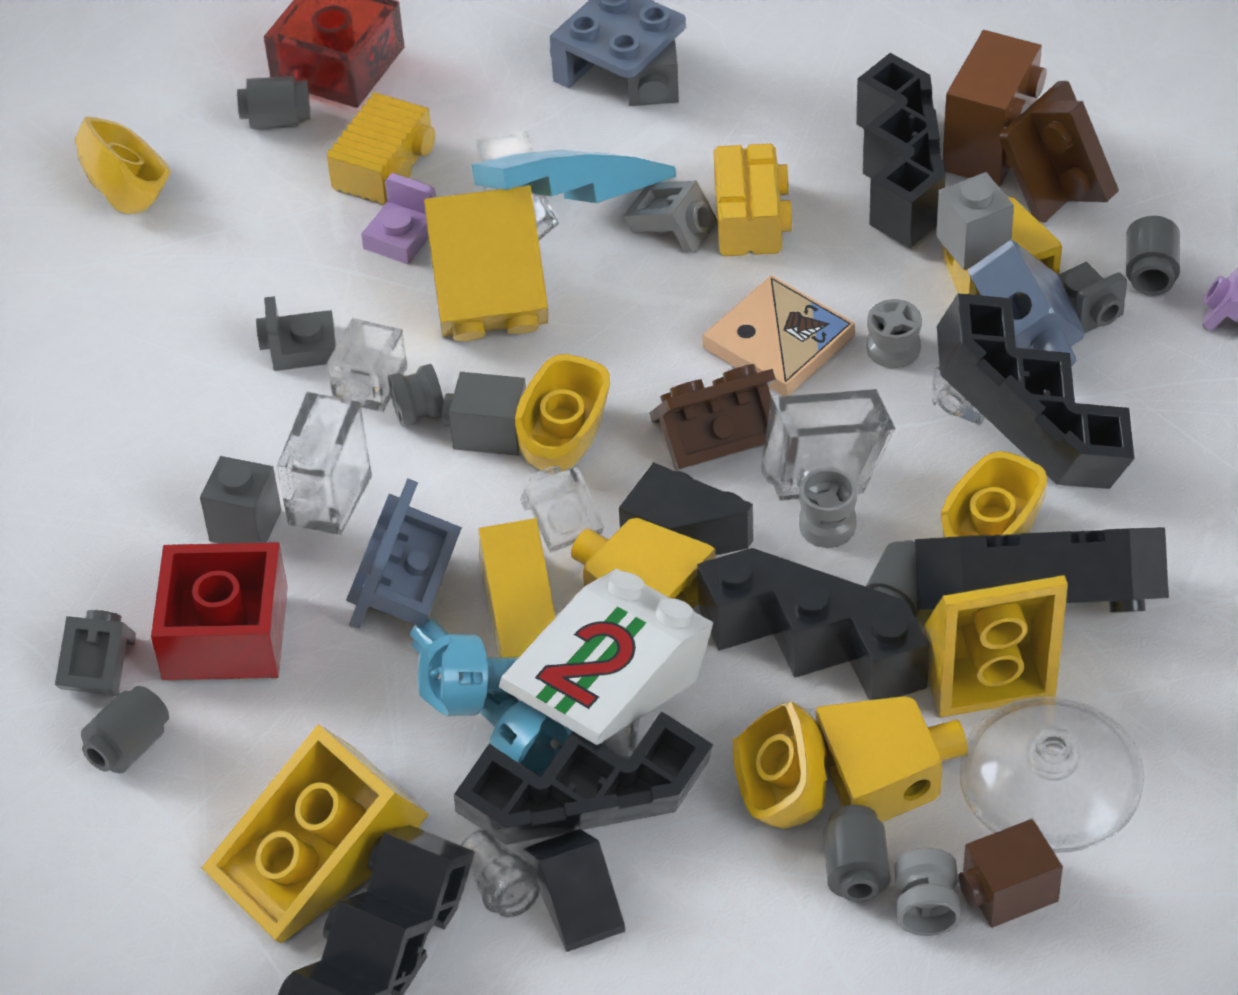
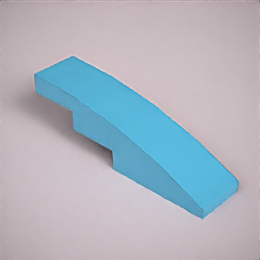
[471,150,677,203]

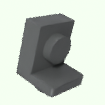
[1058,261,1127,333]
[256,296,338,371]
[55,610,136,696]

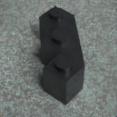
[856,53,946,249]
[936,293,1135,489]
[915,527,1169,613]
[697,548,929,700]
[454,711,713,845]
[278,825,475,995]

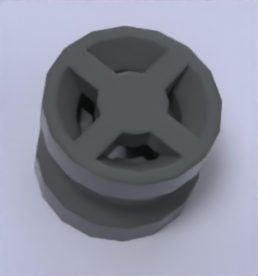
[387,364,444,427]

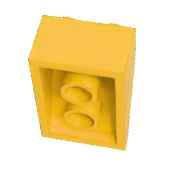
[924,575,1068,718]
[201,724,429,944]

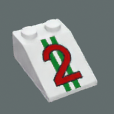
[499,568,714,745]

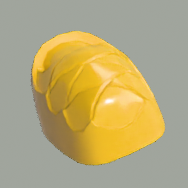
[75,116,171,214]
[515,354,610,473]
[941,451,1047,537]
[733,702,828,830]

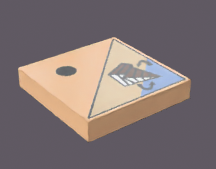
[702,275,855,398]

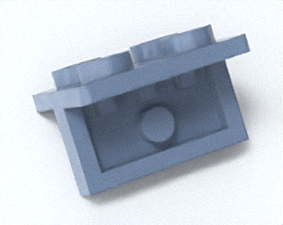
[346,478,462,629]

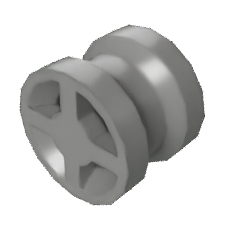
[866,299,922,368]

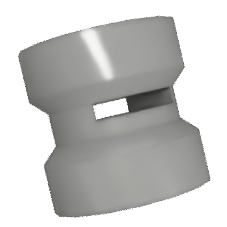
[799,468,857,548]
[894,848,961,936]

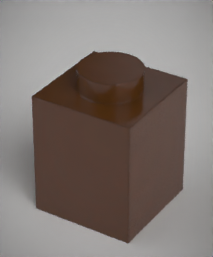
[958,818,1063,928]

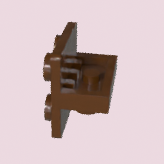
[999,81,1119,222]
[649,364,784,471]

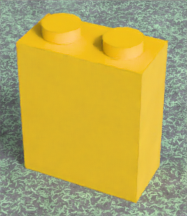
[424,185,548,341]

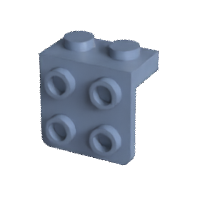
[550,0,686,88]

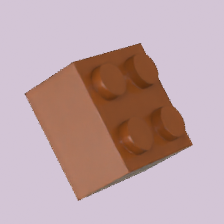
[943,29,1047,187]

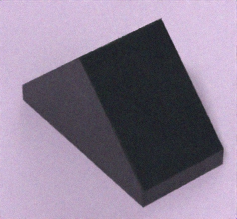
[522,829,625,952]

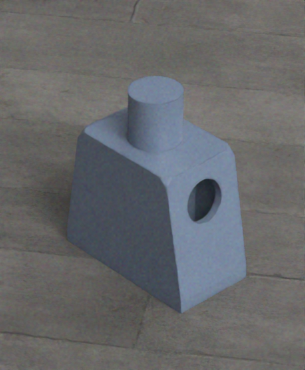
[967,239,1085,367]

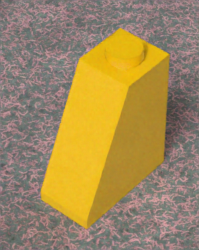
[478,518,556,658]

